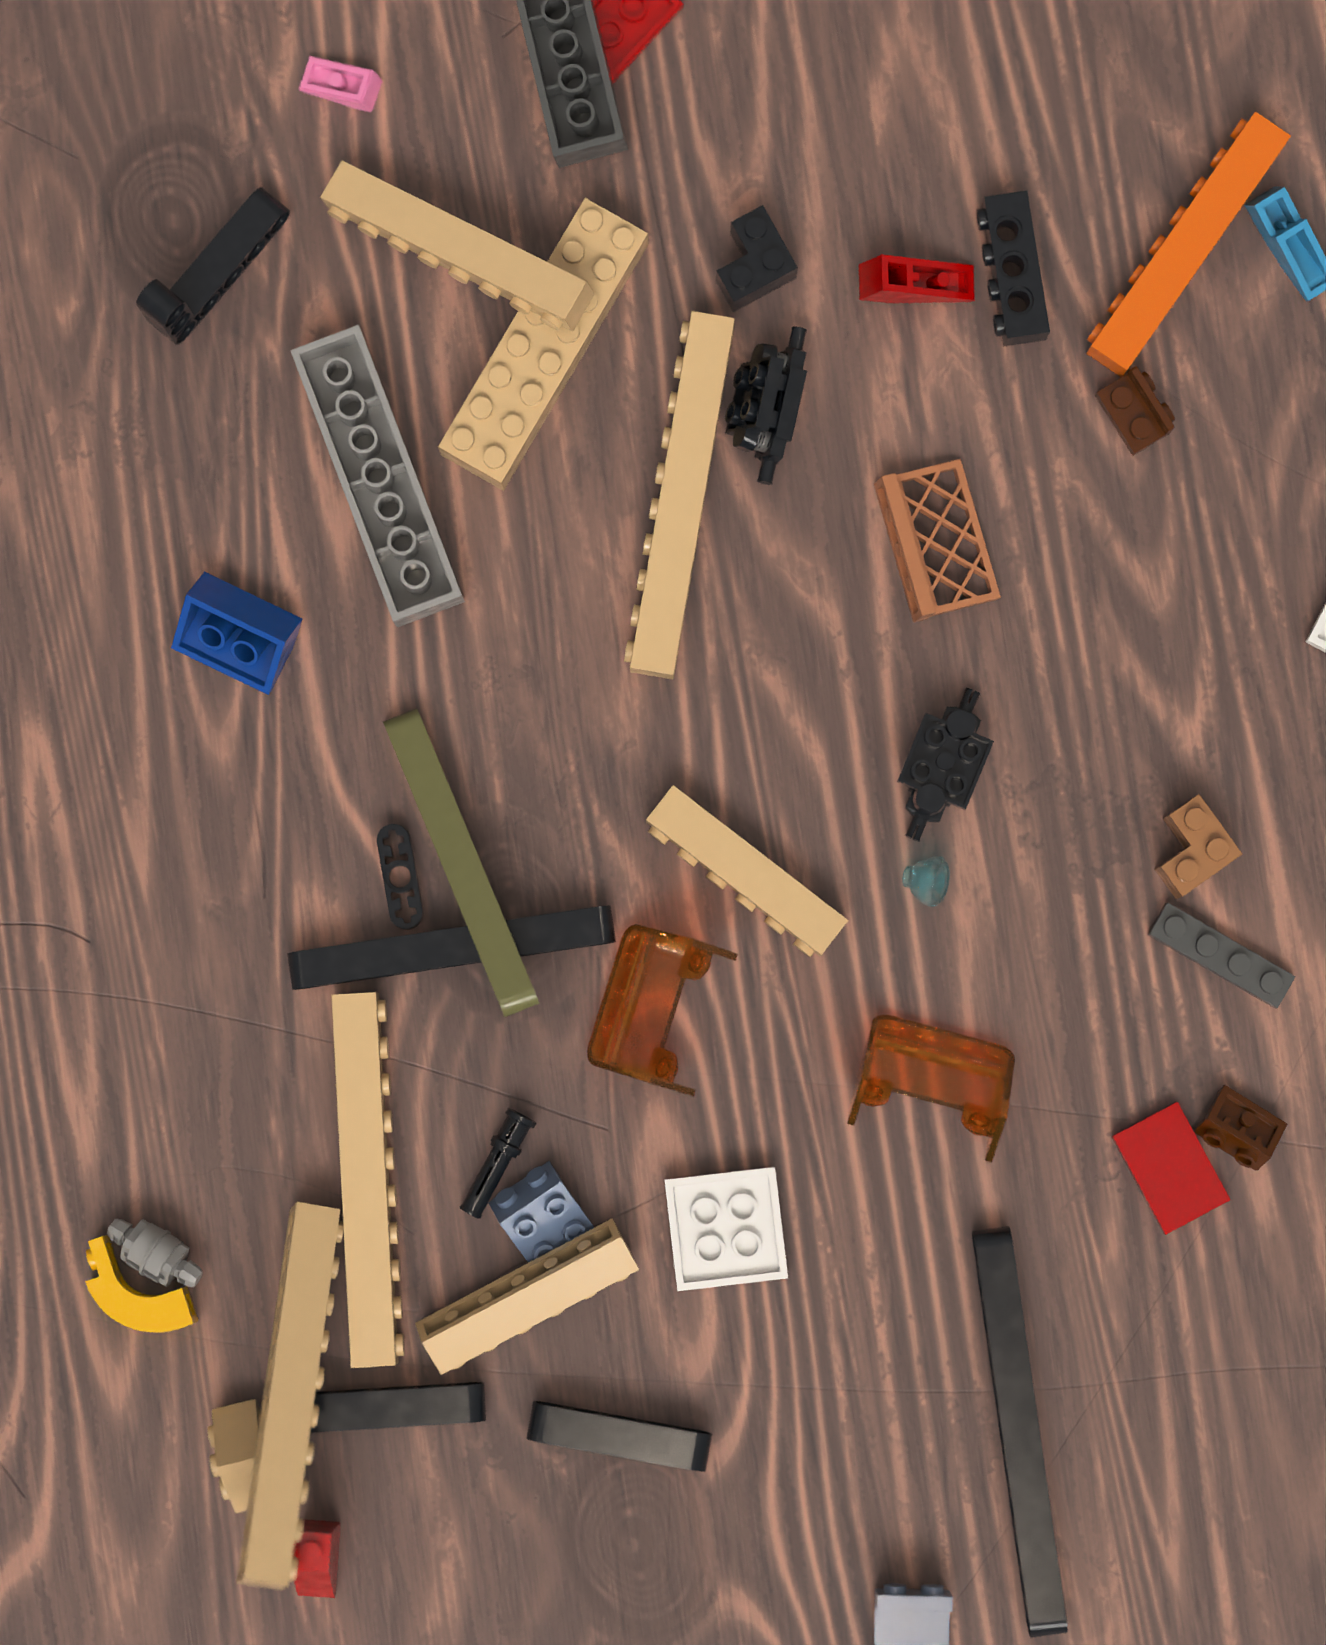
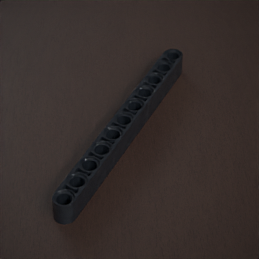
[972,1226,1068,1638]

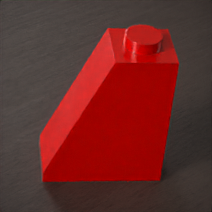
[293,1519,341,1598]

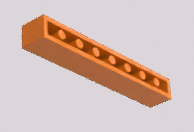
[1086,111,1291,377]

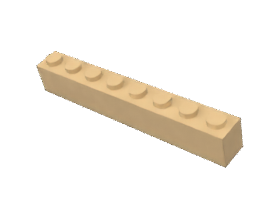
[320,161,594,332]

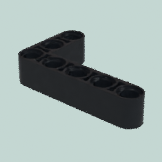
[136,187,290,345]

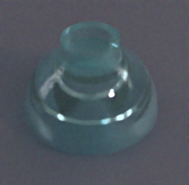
[902,856,950,907]

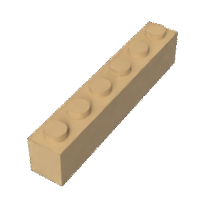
[646,785,848,957]
[415,1218,639,1375]

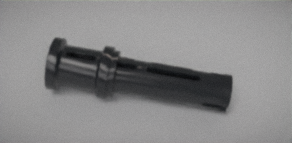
[459,1108,537,1219]

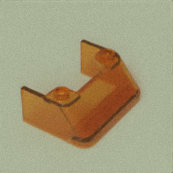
[587,924,738,1097]
[847,1015,1015,1163]

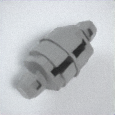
[107,1219,203,1287]

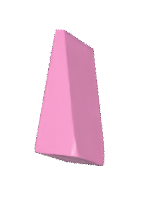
[299,56,382,112]

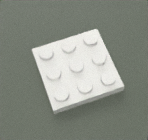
[665,1167,788,1291]

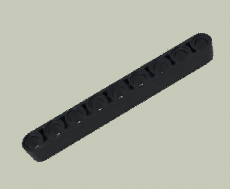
[287,905,616,990]

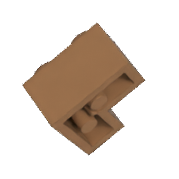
[1154,794,1242,899]

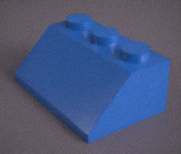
[171,571,302,695]

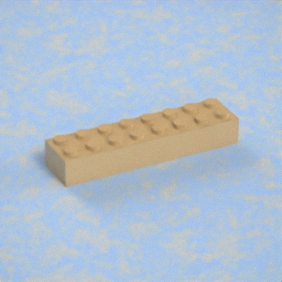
[438,198,648,491]

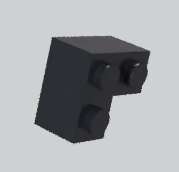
[716,205,798,312]

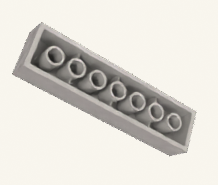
[290,325,465,628]

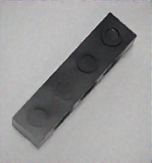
[976,190,1050,347]

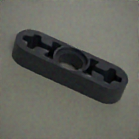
[377,824,424,930]

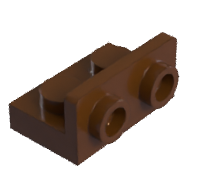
[1095,366,1175,456]
[1194,1085,1287,1170]

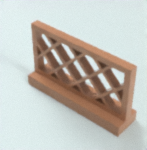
[874,459,1001,623]

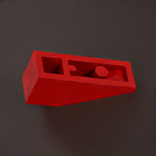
[859,254,975,303]

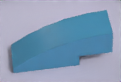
[1245,186,1326,301]

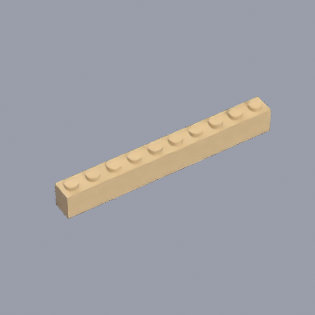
[624,311,735,679]
[332,992,405,1368]
[237,1202,344,1590]

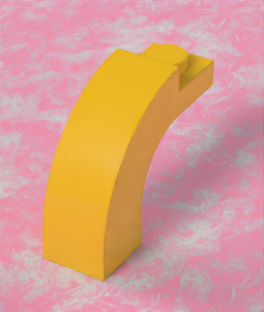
[85,1235,199,1332]

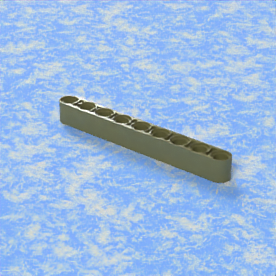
[383,708,539,1017]

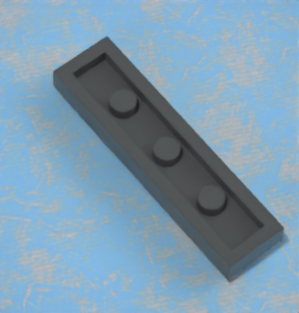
[1148,902,1296,1009]

